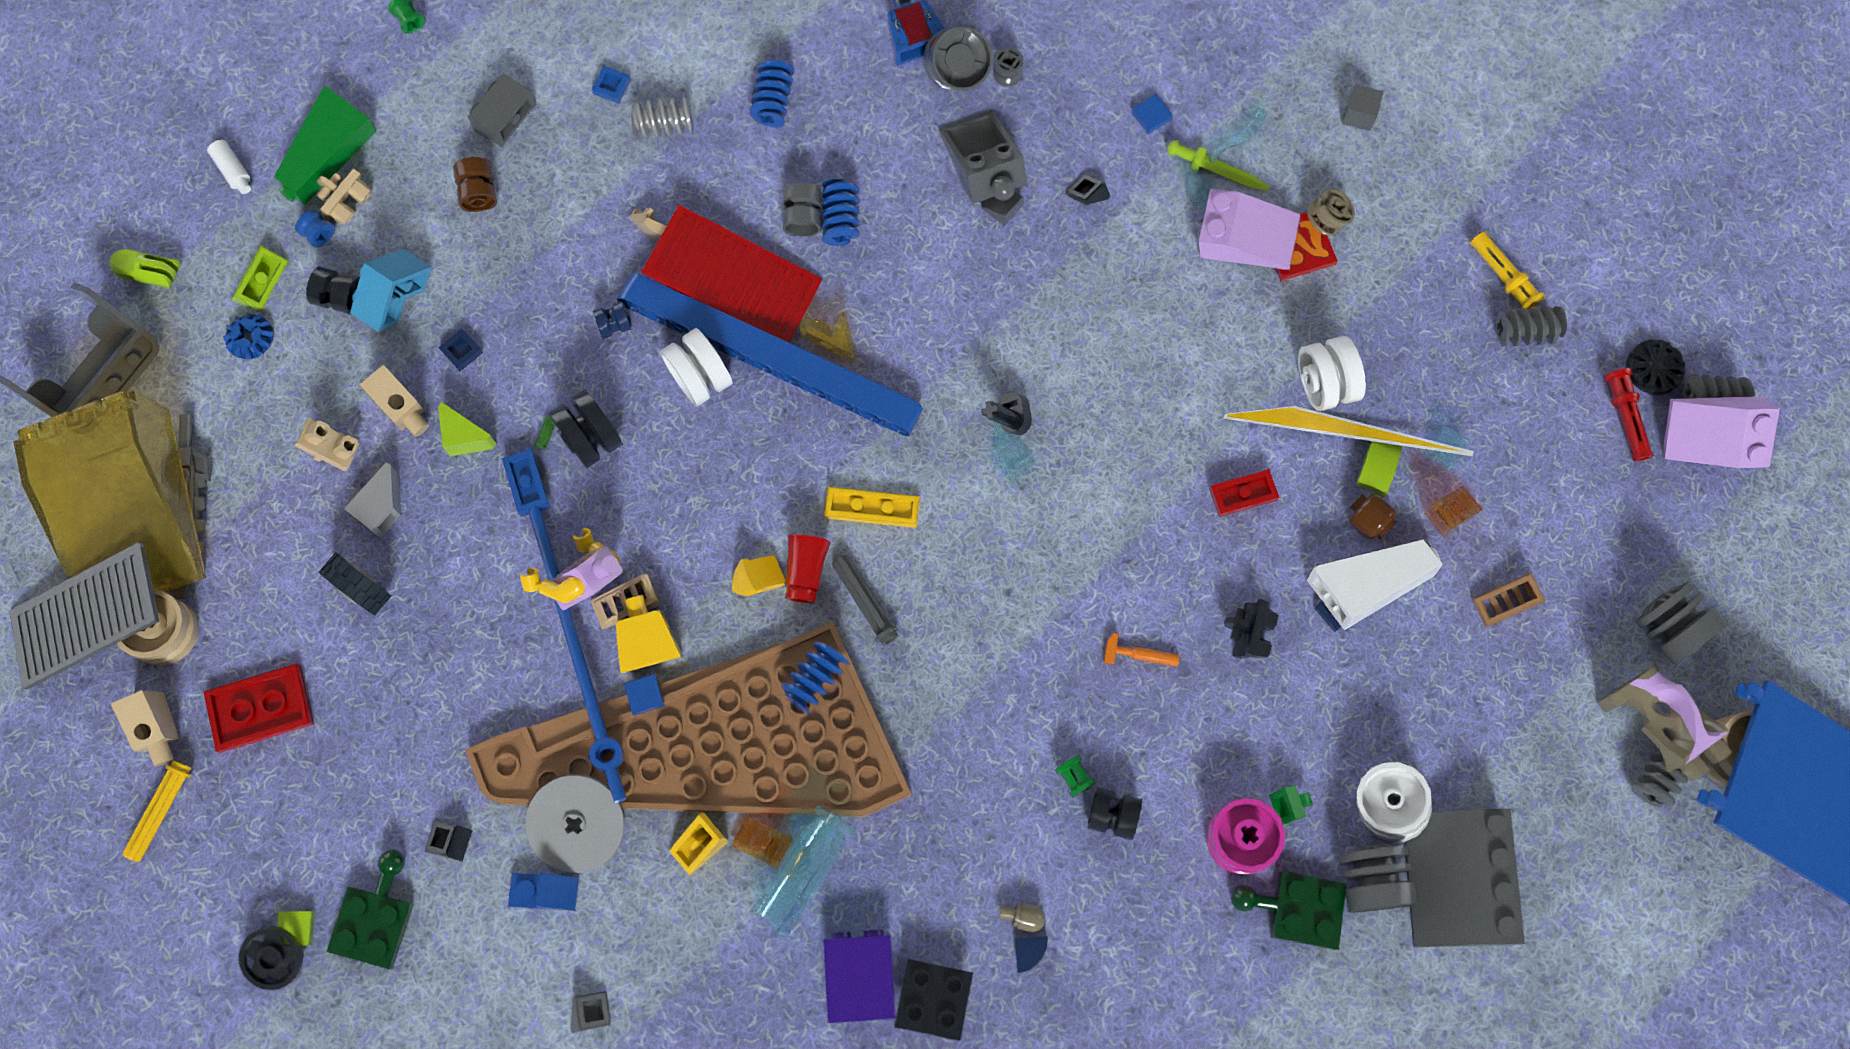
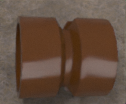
[453,157,498,212]

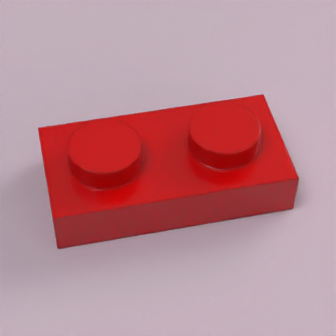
[1209,469,1280,517]

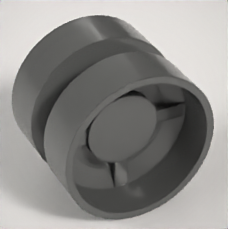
[923,26,993,91]

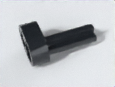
[981,391,1032,436]

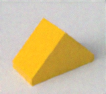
[669,812,729,876]

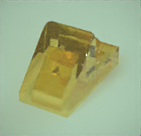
[799,312,856,364]

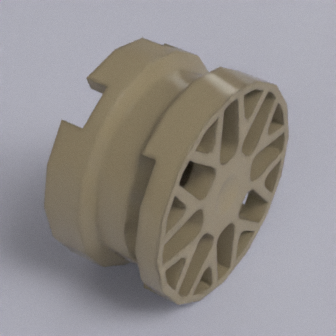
[1307,188,1355,236]

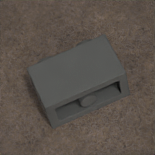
[467,73,536,147]

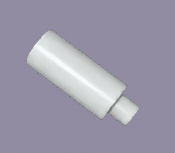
[207,140,251,194]

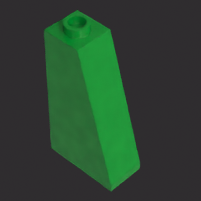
[274,86,377,206]

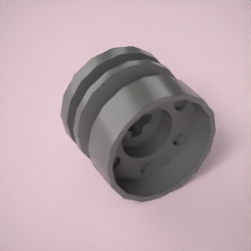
[1635,580,1728,664]
[1339,844,1420,913]

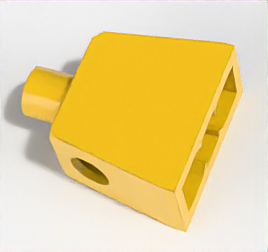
[616,595,682,673]

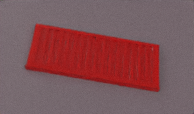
[641,205,823,343]

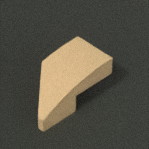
[630,208,667,243]

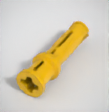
[1470,231,1546,310]

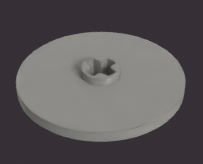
[525,775,625,873]

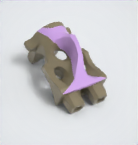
[1597,664,1732,781]

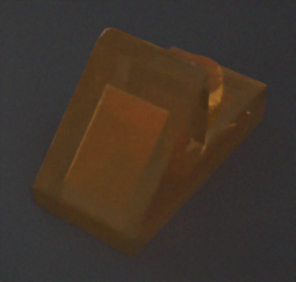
[1425,486,1483,538]
[731,817,793,870]

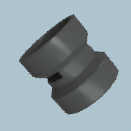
[994,47,1023,87]

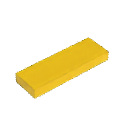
[824,486,920,528]

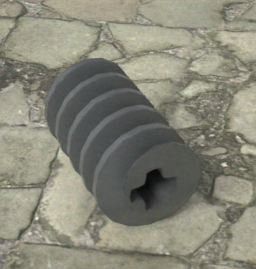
[1496,306,1567,347]
[1680,374,1755,399]
[1632,735,1688,807]

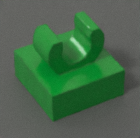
[1269,785,1313,825]

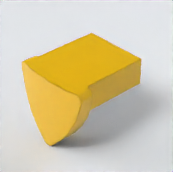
[732,555,785,596]

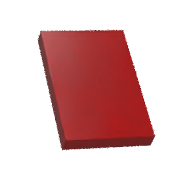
[203,663,314,753]

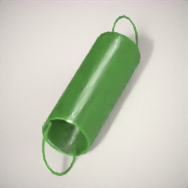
[534,417,555,458]

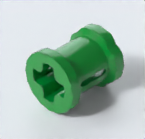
[388,0,425,34]
[1055,755,1097,798]

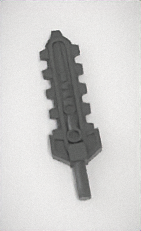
[157,414,212,599]

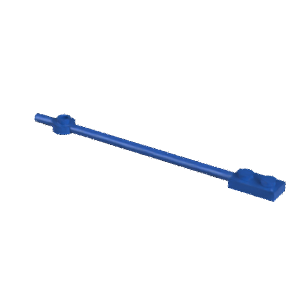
[502,449,627,803]

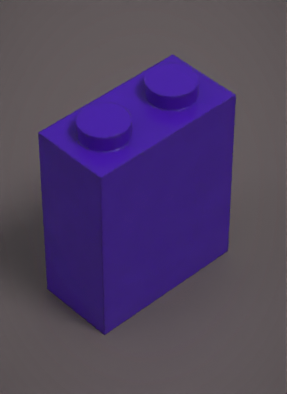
[824,929,896,1023]

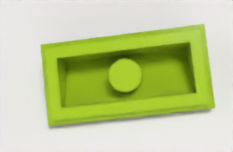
[231,246,289,312]

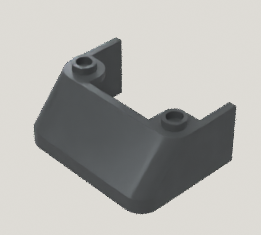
[0,282,159,435]

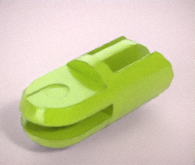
[109,249,181,288]

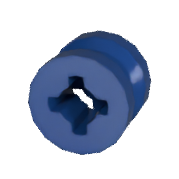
[295,209,335,248]

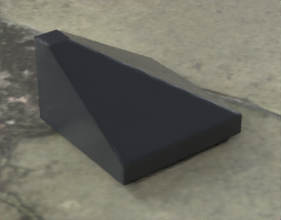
[1066,174,1110,205]

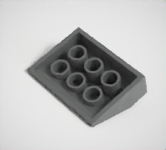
[1404,809,1525,947]

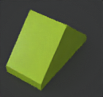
[438,402,497,456]

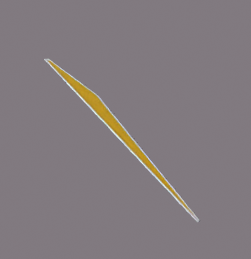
[1224,406,1474,456]

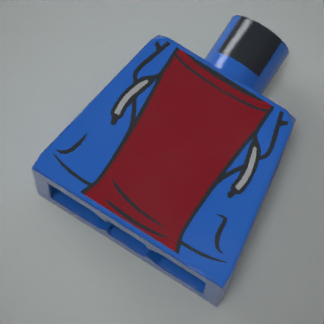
[888,0,945,65]

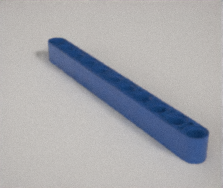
[617,273,923,436]

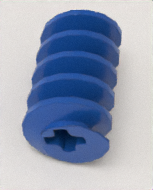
[749,60,795,128]
[822,179,860,246]
[781,642,850,715]

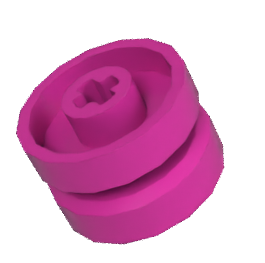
[1206,798,1285,876]

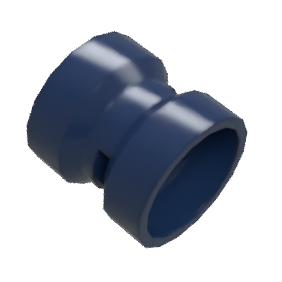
[593,301,632,339]

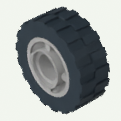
[318,552,391,616]

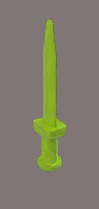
[1167,140,1269,191]

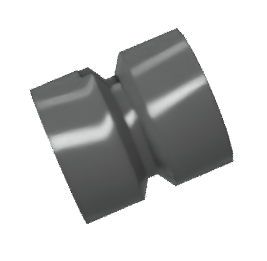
[783,183,821,237]

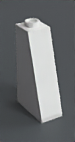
[1307,539,1443,630]

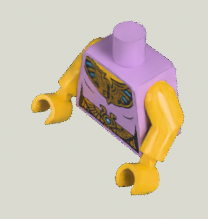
[520,528,623,610]

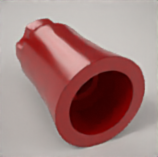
[785,534,831,604]

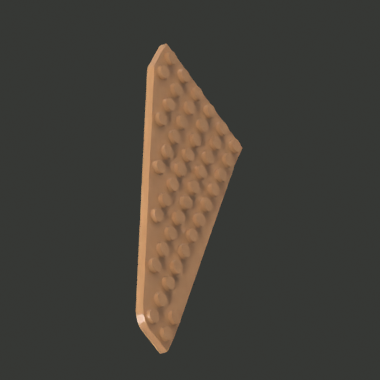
[465,621,912,818]

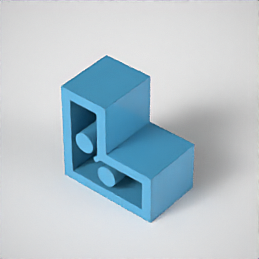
[350,248,431,332]

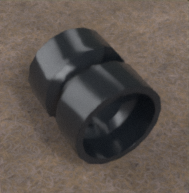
[306,266,360,315]
[1087,787,1142,840]

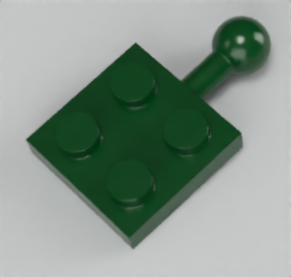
[326,849,414,970]
[1231,871,1347,950]

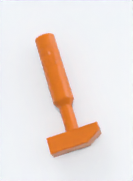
[1104,633,1180,667]

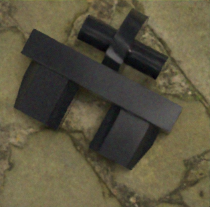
[1224,599,1279,659]

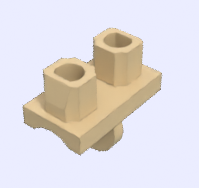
[317,168,371,226]
[294,417,360,471]

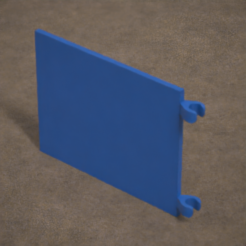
[1697,680,1850,905]

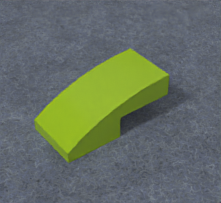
[1356,441,1403,497]

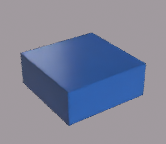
[591,66,631,104]
[1132,94,1173,135]
[624,674,665,716]

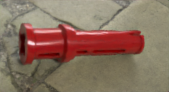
[1604,368,1654,462]

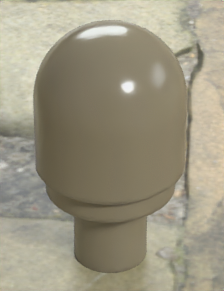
[999,903,1046,932]

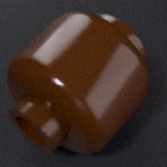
[1349,494,1397,540]

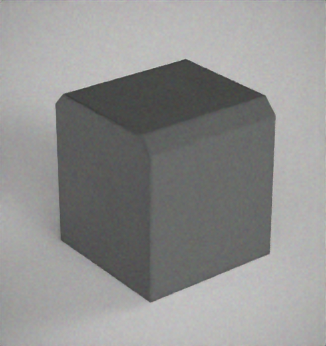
[1342,84,1384,131]

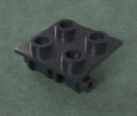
[894,959,973,1041]

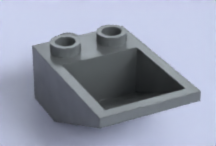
[939,110,1027,204]

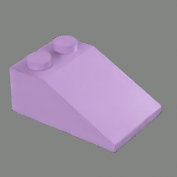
[1199,189,1300,270]
[1662,396,1780,468]

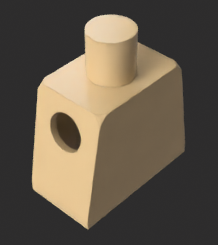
[359,364,429,437]
[111,690,179,767]

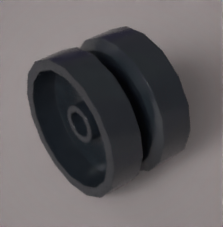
[548,389,623,469]

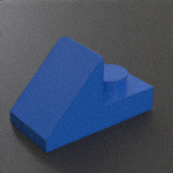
[508,873,579,911]

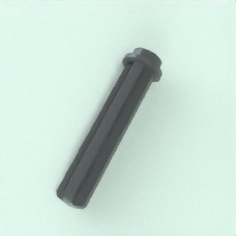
[832,555,899,646]

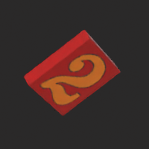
[1275,212,1338,282]

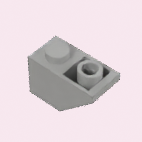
[344,462,401,539]

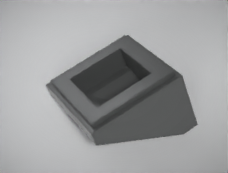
[571,991,611,1033]

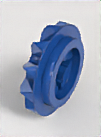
[223,312,274,359]

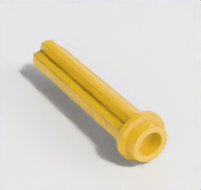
[123,760,191,862]

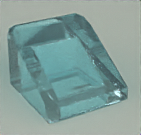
[1424,425,1470,471]

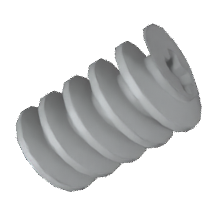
[631,97,693,139]

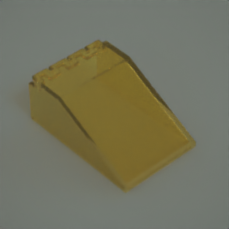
[13,390,206,593]

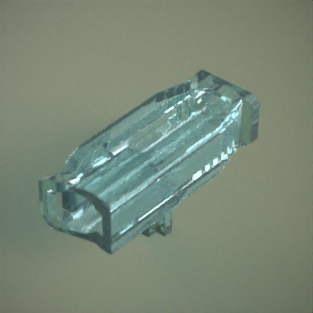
[751,804,857,940]

